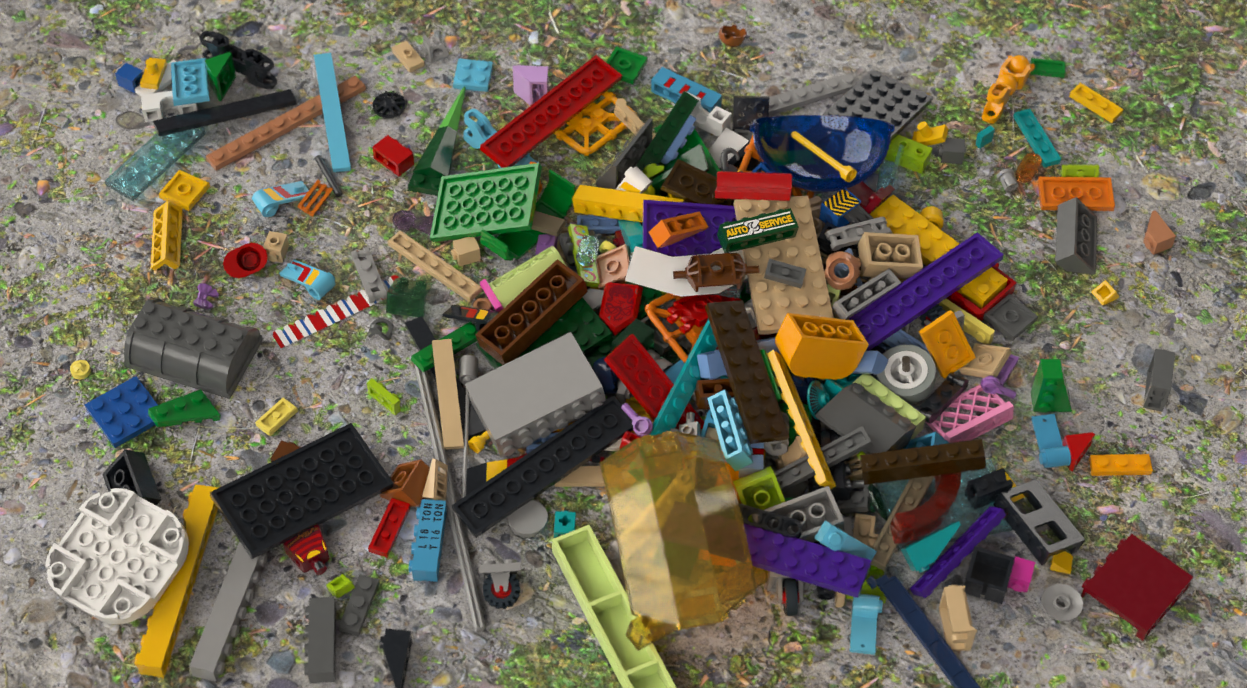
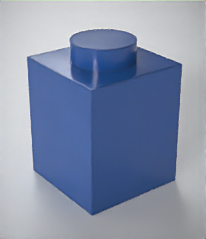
[115,63,143,93]

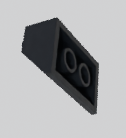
[102,449,162,505]

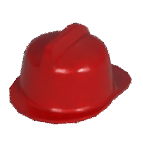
[223,242,268,278]

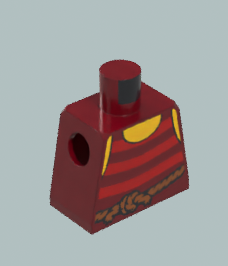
[283,524,330,575]

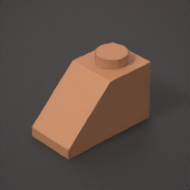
[1143,210,1176,255]

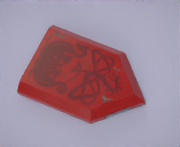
[599,282,643,336]

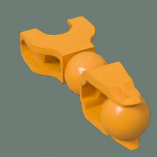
[981,55,1035,124]

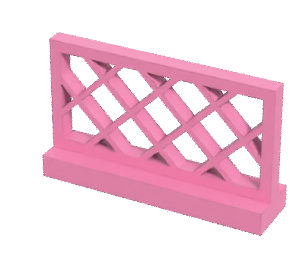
[926,384,1014,443]

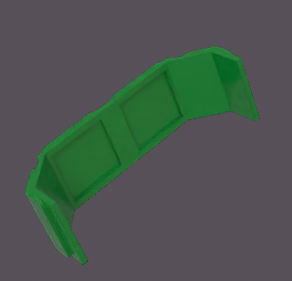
[480,169,577,261]

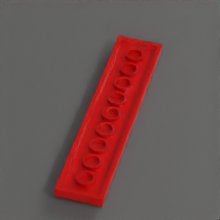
[479,55,622,168]

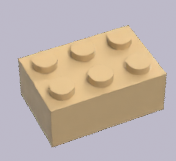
[858,232,923,279]

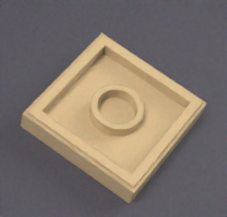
[959,343,1011,378]

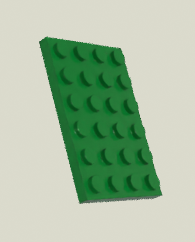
[430,163,542,242]

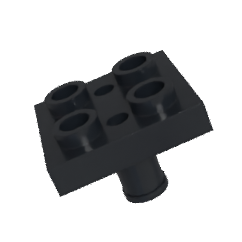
[732,96,769,133]

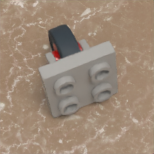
[766,571,810,616]

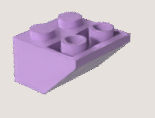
[513,65,549,106]

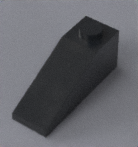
[379,629,412,688]

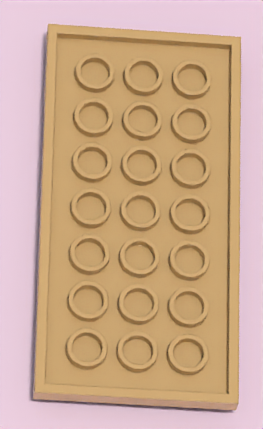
[734,196,834,335]

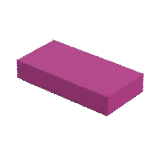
[480,279,503,312]

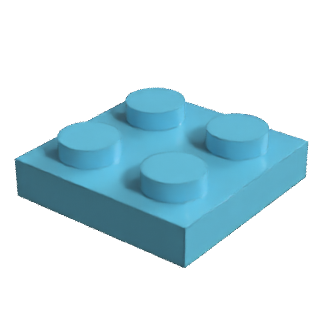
[453,59,493,92]

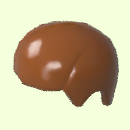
[719,25,747,47]

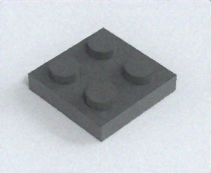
[983,294,1038,341]

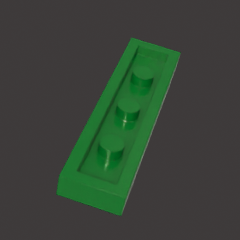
[411,322,478,372]

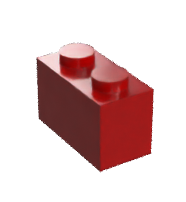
[372,135,414,177]

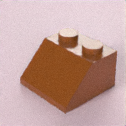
[379,459,430,507]

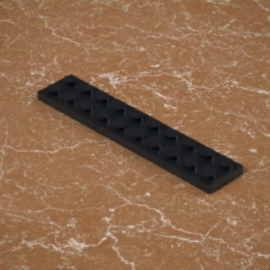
[452,395,634,538]

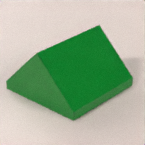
[205,52,236,102]

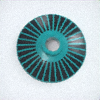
[807,381,830,420]

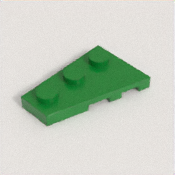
[148,389,221,427]

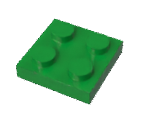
[606,46,648,85]

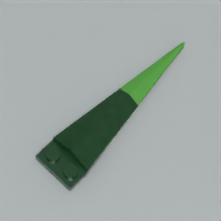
[408,87,465,196]

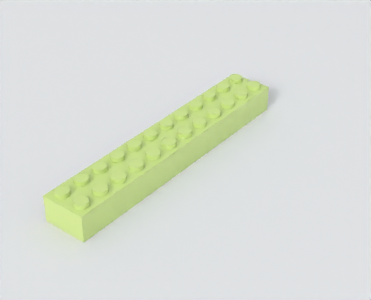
[552,525,676,688]

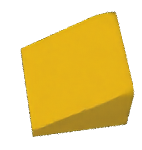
[1091,280,1120,306]
[1050,551,1073,574]

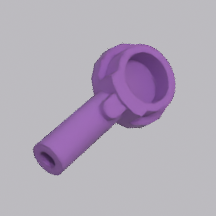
[981,376,1016,399]
[621,403,653,436]

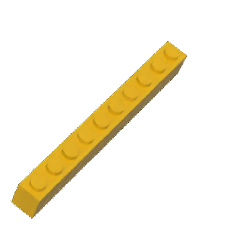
[135,484,218,678]

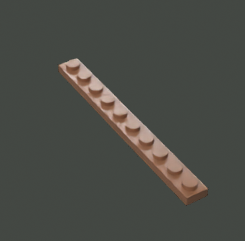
[206,75,366,171]

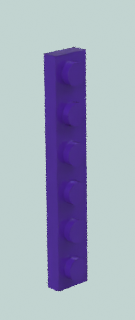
[910,506,1006,598]

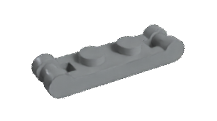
[825,217,892,251]
[350,247,388,303]

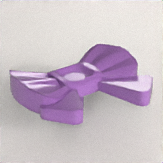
[193,283,219,310]

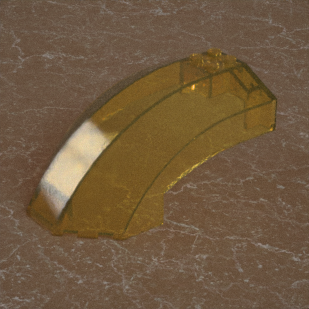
[599,431,757,630]

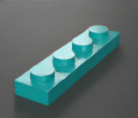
[1013,108,1061,168]

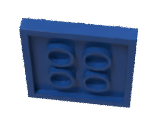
[84,376,158,448]

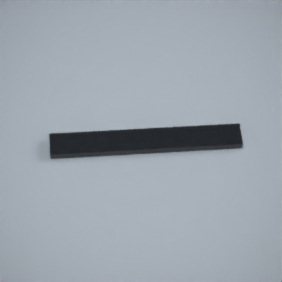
[153,89,297,137]
[405,316,486,440]

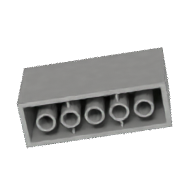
[465,332,606,457]

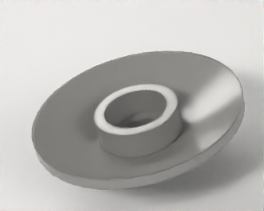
[1041,584,1083,622]

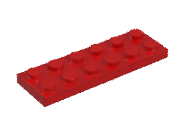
[604,334,704,431]

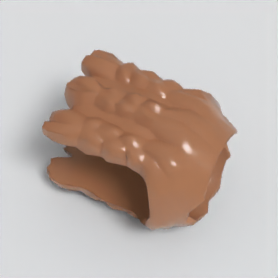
[824,252,861,290]

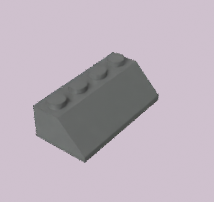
[1055,197,1097,275]

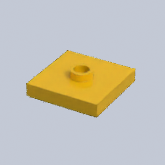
[158,170,210,212]

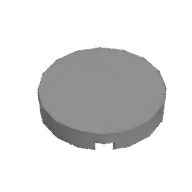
[508,500,548,538]

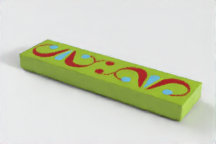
[568,224,600,287]

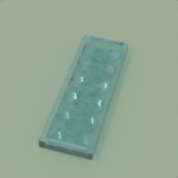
[105,114,206,201]

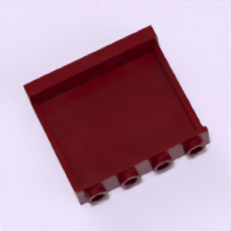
[1081,533,1194,641]

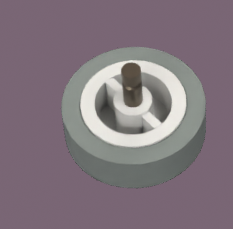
[877,345,936,404]

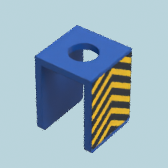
[819,188,861,227]

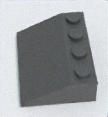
[596,118,653,190]
[815,382,917,454]

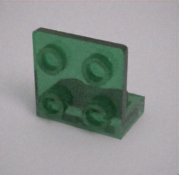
[386,277,432,317]

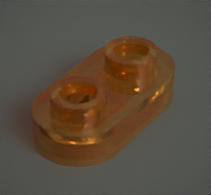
[1015,153,1042,183]

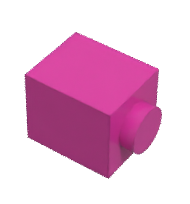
[1008,556,1035,593]

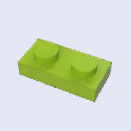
[1061,164,1099,177]
[367,378,401,416]

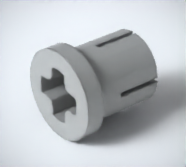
[996,168,1019,192]

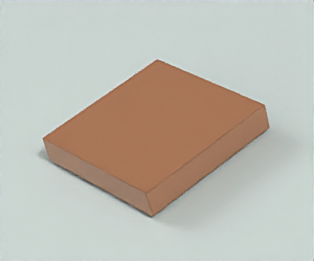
[594,244,631,290]

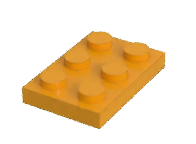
[918,310,976,379]

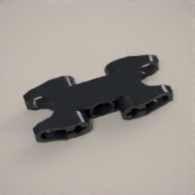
[199,31,277,89]

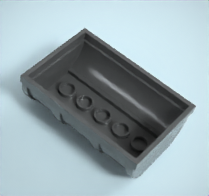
[123,297,263,399]

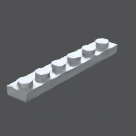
[769,72,858,116]

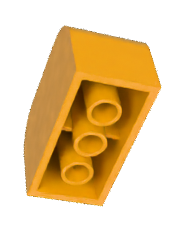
[775,313,869,380]

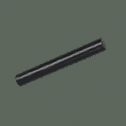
[315,155,343,197]

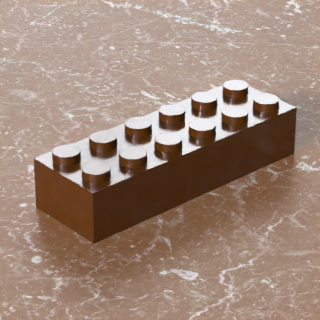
[475,259,588,365]

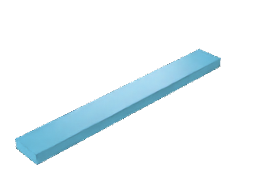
[314,53,351,173]

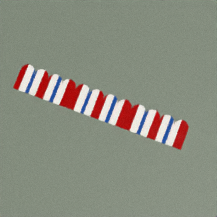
[273,275,407,348]

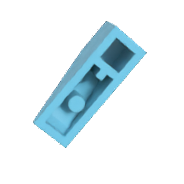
[814,520,877,561]

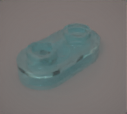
[576,235,599,267]

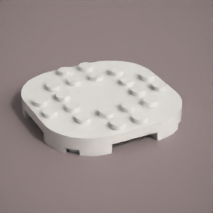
[45,488,189,624]

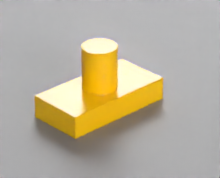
[140,57,167,90]
[912,121,949,146]

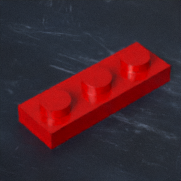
[368,498,411,558]

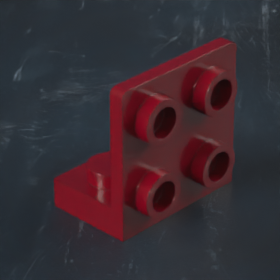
[844,177,895,214]

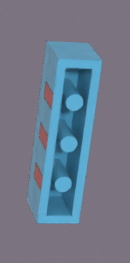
[651,67,722,113]

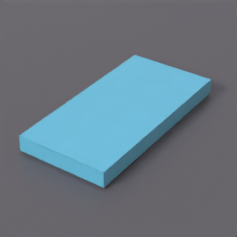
[171,58,210,106]

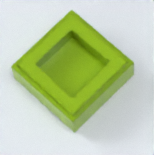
[326,574,355,599]

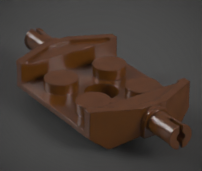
[673,253,759,292]

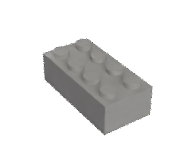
[752,486,845,543]

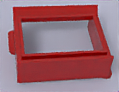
[946,263,1017,321]

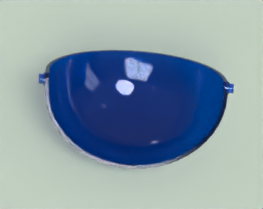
[750,115,895,192]

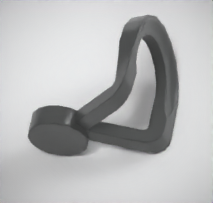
[367,318,393,340]

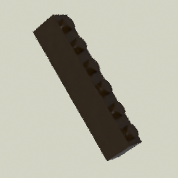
[860,439,986,485]

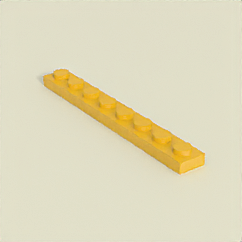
[767,350,836,490]

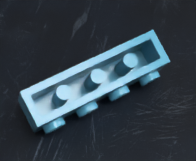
[707,390,753,471]

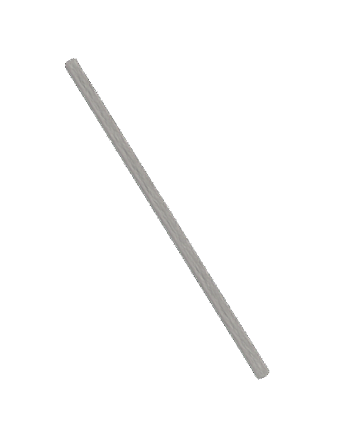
[414,364,486,631]

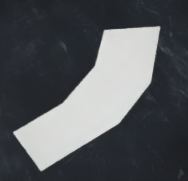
[625,246,748,297]

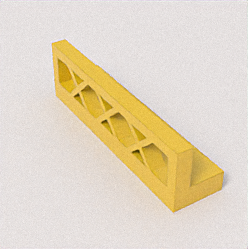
[151,201,183,271]

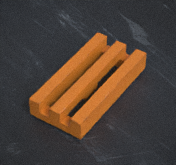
[298,180,333,217]

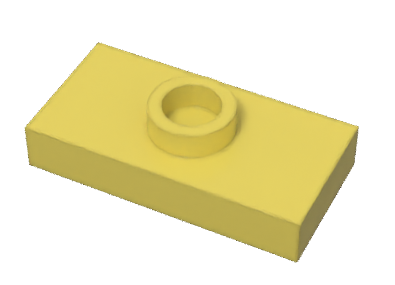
[255,397,298,436]

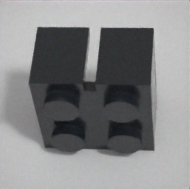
[963,546,1015,604]

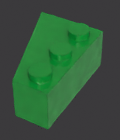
[1031,359,1072,413]

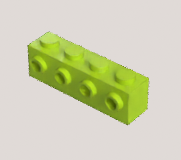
[857,135,933,174]

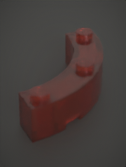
[890,472,961,544]

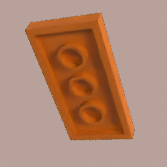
[1038,177,1115,211]

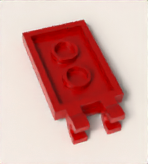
[666,289,740,334]

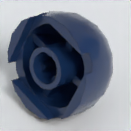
[592,356,619,395]

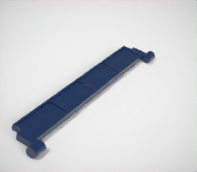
[866,575,980,688]

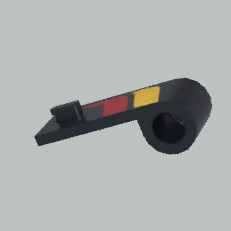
[442,305,499,332]

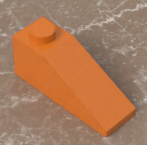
[649,211,708,248]

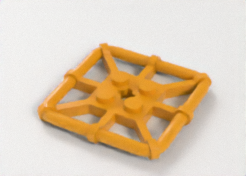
[554,91,637,156]

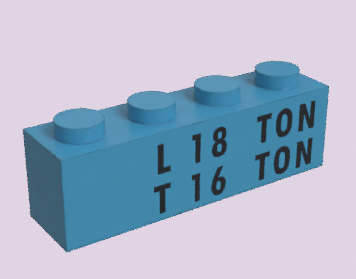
[409,499,447,582]

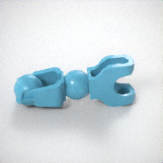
[463,109,539,168]

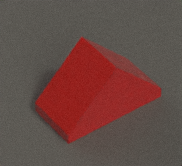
[1062,432,1095,472]

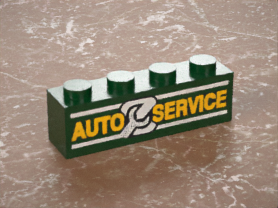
[717,208,799,253]

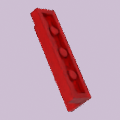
[715,171,792,201]

